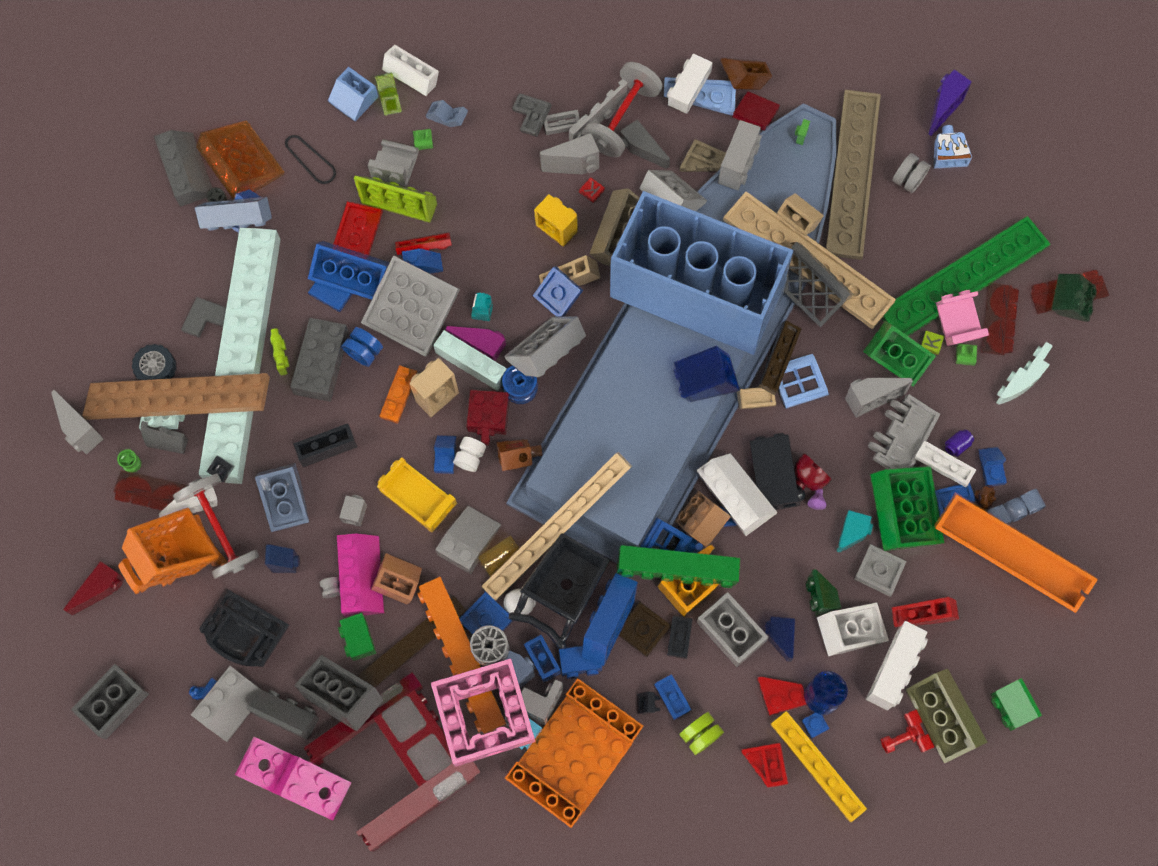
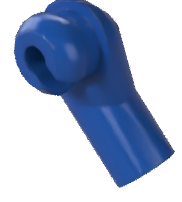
[189,678,217,700]

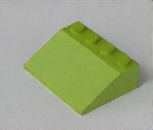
[354,176,437,223]

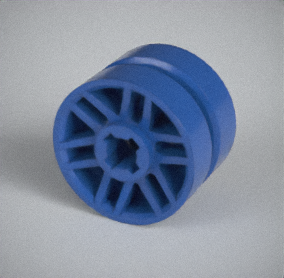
[341,327,383,367]
[502,365,538,404]

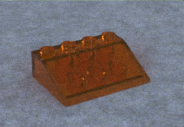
[196,120,285,200]

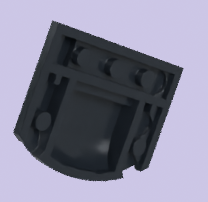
[199,589,290,667]

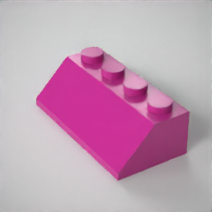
[337,533,384,617]

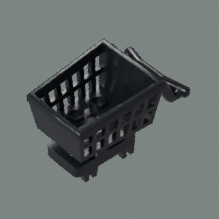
[509,533,610,649]

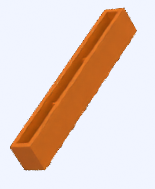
[417,577,506,734]

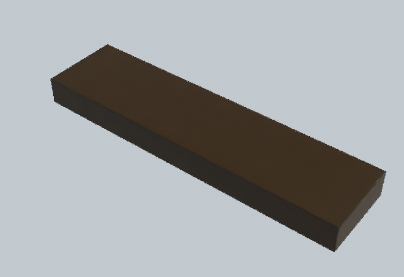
[758,320,802,395]

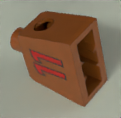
[497,440,542,471]

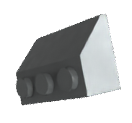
[247,689,319,740]

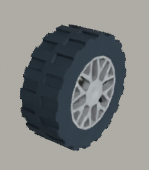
[132,344,177,380]

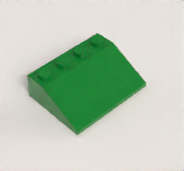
[870,467,944,551]

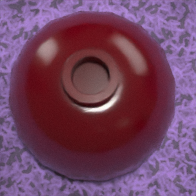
[794,453,832,491]

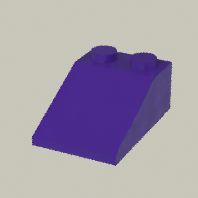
[929,69,972,136]

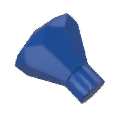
[685,538,703,553]

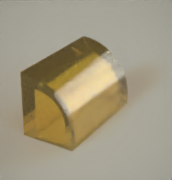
[478,535,519,577]

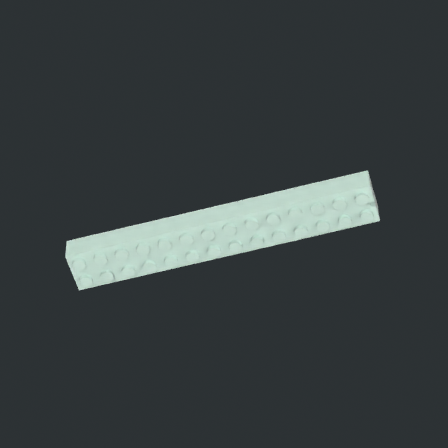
[199,228,281,484]

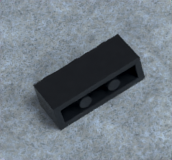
[293,423,357,467]

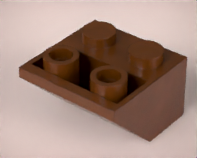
[720,58,772,90]

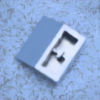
[328,66,378,122]

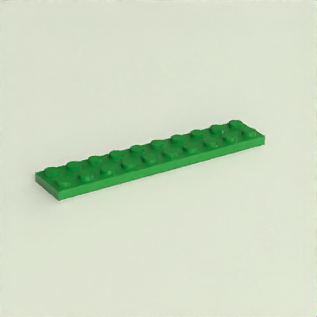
[882,216,1050,336]

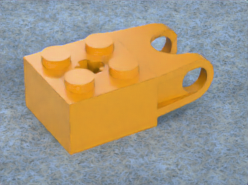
[657,545,719,617]

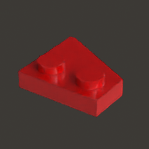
[757,677,808,716]
[742,743,788,788]

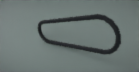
[285,135,336,184]

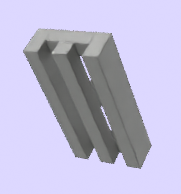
[544,110,580,135]

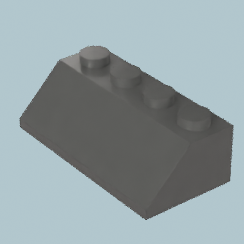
[154,130,212,207]

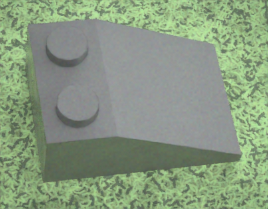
[540,133,599,175]
[845,378,913,418]
[51,390,103,455]
[436,506,501,574]

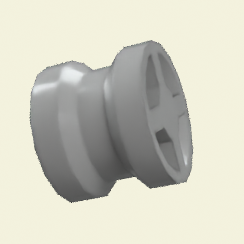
[319,577,340,598]

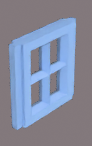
[778,354,829,409]

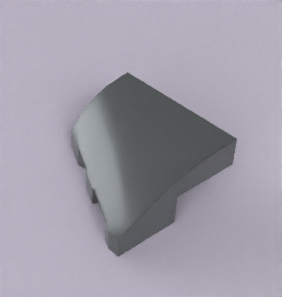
[141,421,188,454]

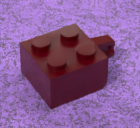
[467,390,510,446]

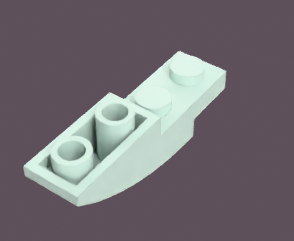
[996,342,1052,405]

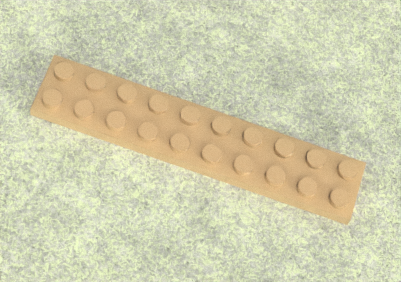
[723,192,896,329]

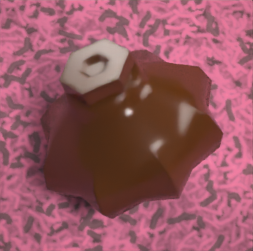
[974,485,997,509]

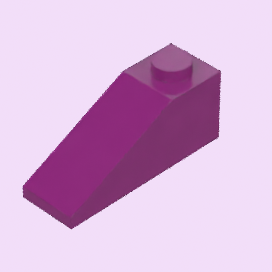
[445,326,506,361]

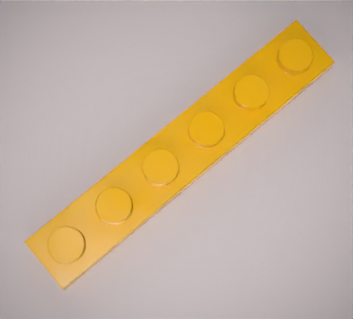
[770,711,867,823]

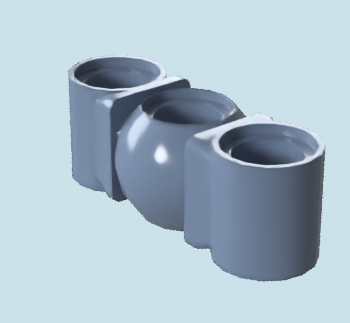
[988,489,1046,524]

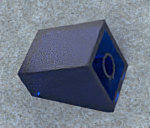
[674,346,740,402]

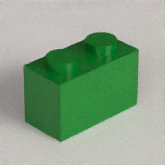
[338,613,377,661]

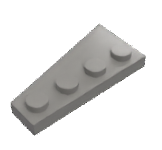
[568,79,628,141]

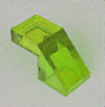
[375,72,402,115]

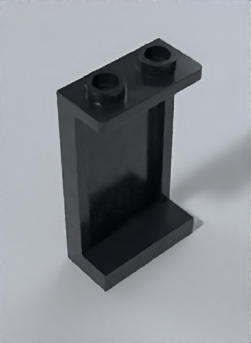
[750,433,801,510]

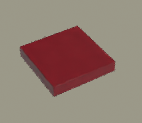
[732,91,780,131]

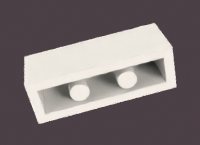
[382,45,439,96]
[667,54,713,114]

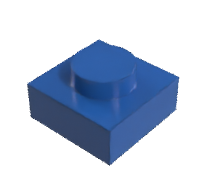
[801,711,829,739]

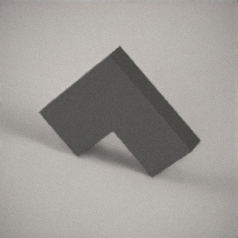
[512,93,552,137]
[181,297,226,338]

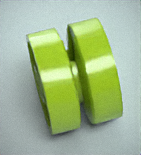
[679,712,724,755]

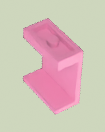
[936,290,989,346]

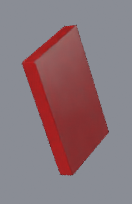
[334,201,383,255]

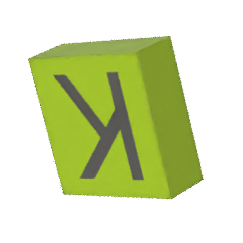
[921,331,944,355]

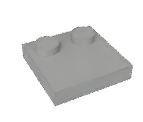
[854,544,907,597]

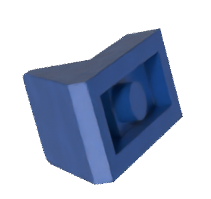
[434,435,456,474]
[978,447,1007,486]

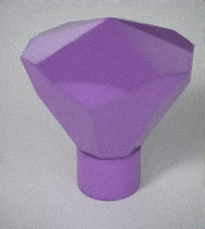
[807,489,826,510]

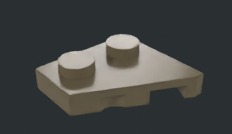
[680,139,726,172]

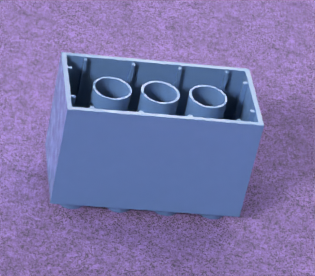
[610,191,794,355]

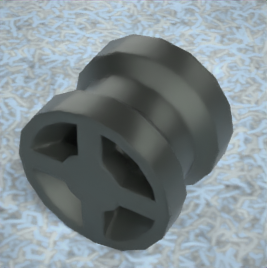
[207,187,228,202]

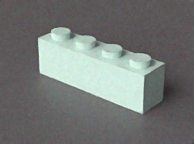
[433,330,507,391]

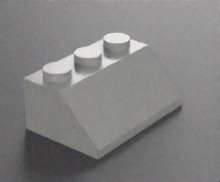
[639,170,707,211]
[191,666,262,742]

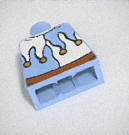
[933,125,972,169]

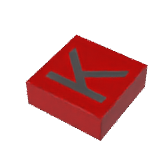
[579,177,605,203]

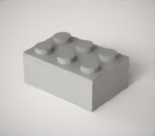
[718,120,762,191]
[697,592,769,667]

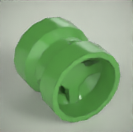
[117,449,142,473]

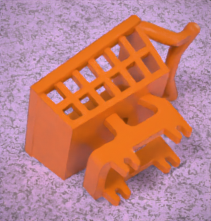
[118,507,228,594]

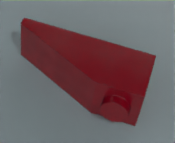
[63,561,124,616]

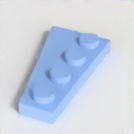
[664,77,736,116]

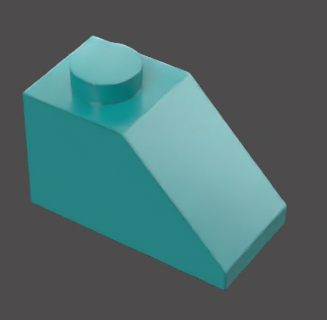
[836,510,873,552]

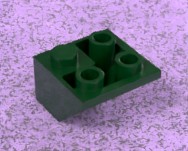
[805,569,841,617]

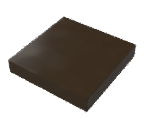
[619,602,671,657]

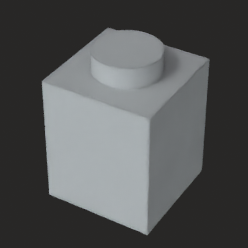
[339,495,367,527]

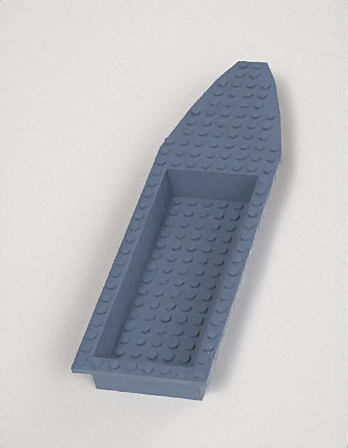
[506,104,836,577]

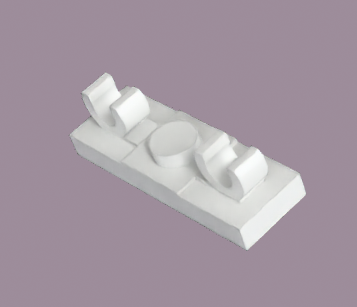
[915,441,976,487]

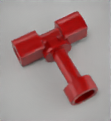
[880,709,934,754]

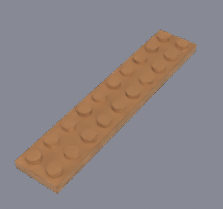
[82,373,270,420]

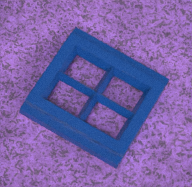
[640,518,693,552]

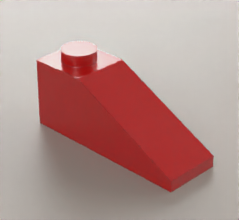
[891,597,959,628]

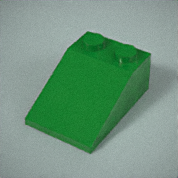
[863,321,936,387]

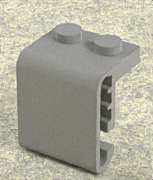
[368,139,419,187]

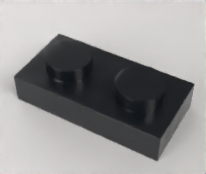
[667,616,693,659]

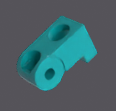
[471,293,493,322]

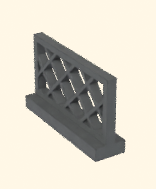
[784,242,854,327]

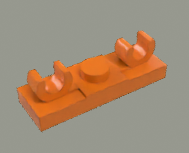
[380,365,418,424]

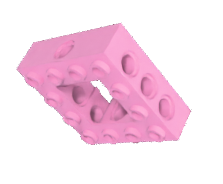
[431,659,535,767]

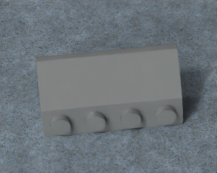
[504,316,586,377]

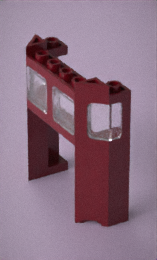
[304,672,480,852]

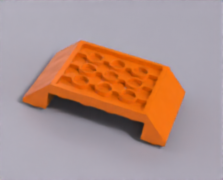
[505,678,644,828]

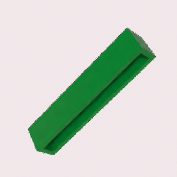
[616,545,740,588]

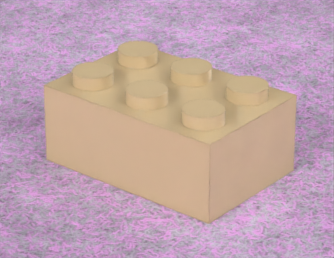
[410,358,459,417]

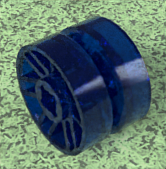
[804,671,848,715]

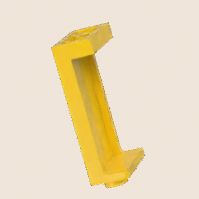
[377,457,457,533]

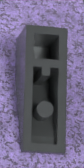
[620,119,670,169]

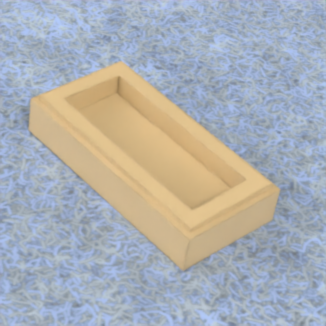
[737,388,776,409]

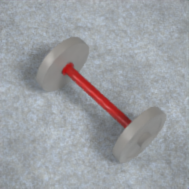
[582,62,662,157]
[173,474,260,579]

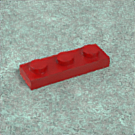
[395,232,452,256]

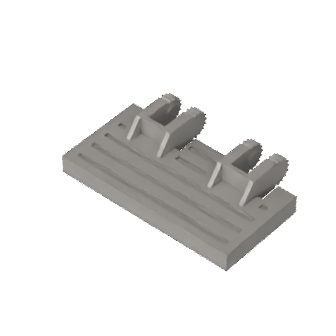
[868,394,940,469]

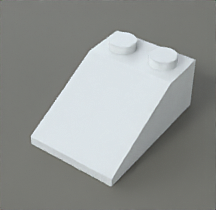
[817,603,889,656]

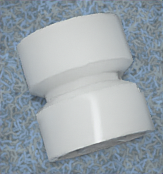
[453,437,486,472]

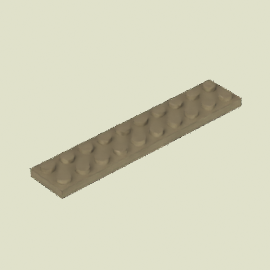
[826,90,881,260]

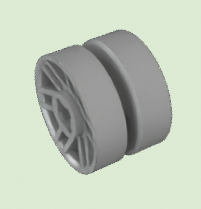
[892,153,931,194]
[470,626,509,666]

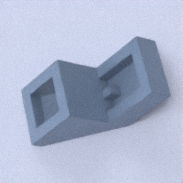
[425,100,468,127]

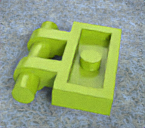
[270,328,290,375]

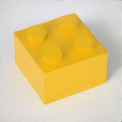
[534,194,578,247]

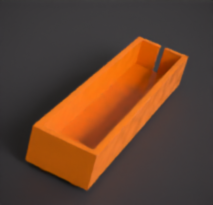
[935,492,1098,613]

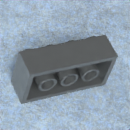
[290,318,349,402]
[294,655,383,731]

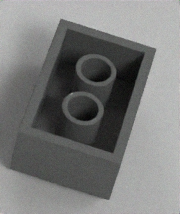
[71,664,149,740]

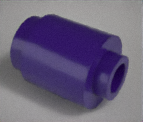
[945,429,974,457]

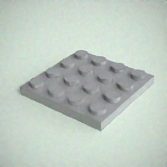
[361,256,460,357]

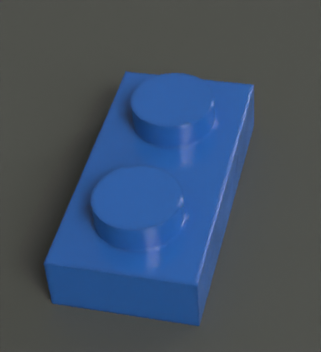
[654,674,692,720]

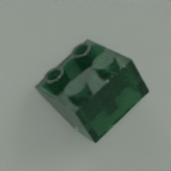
[1052,274,1097,322]

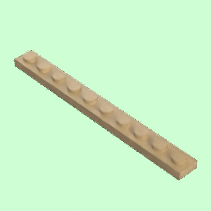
[482,452,632,600]

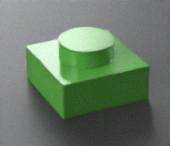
[795,119,810,145]

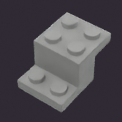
[505,679,564,728]

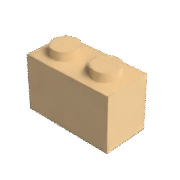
[777,193,824,236]

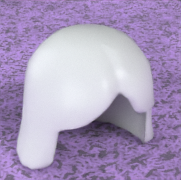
[503,588,536,615]

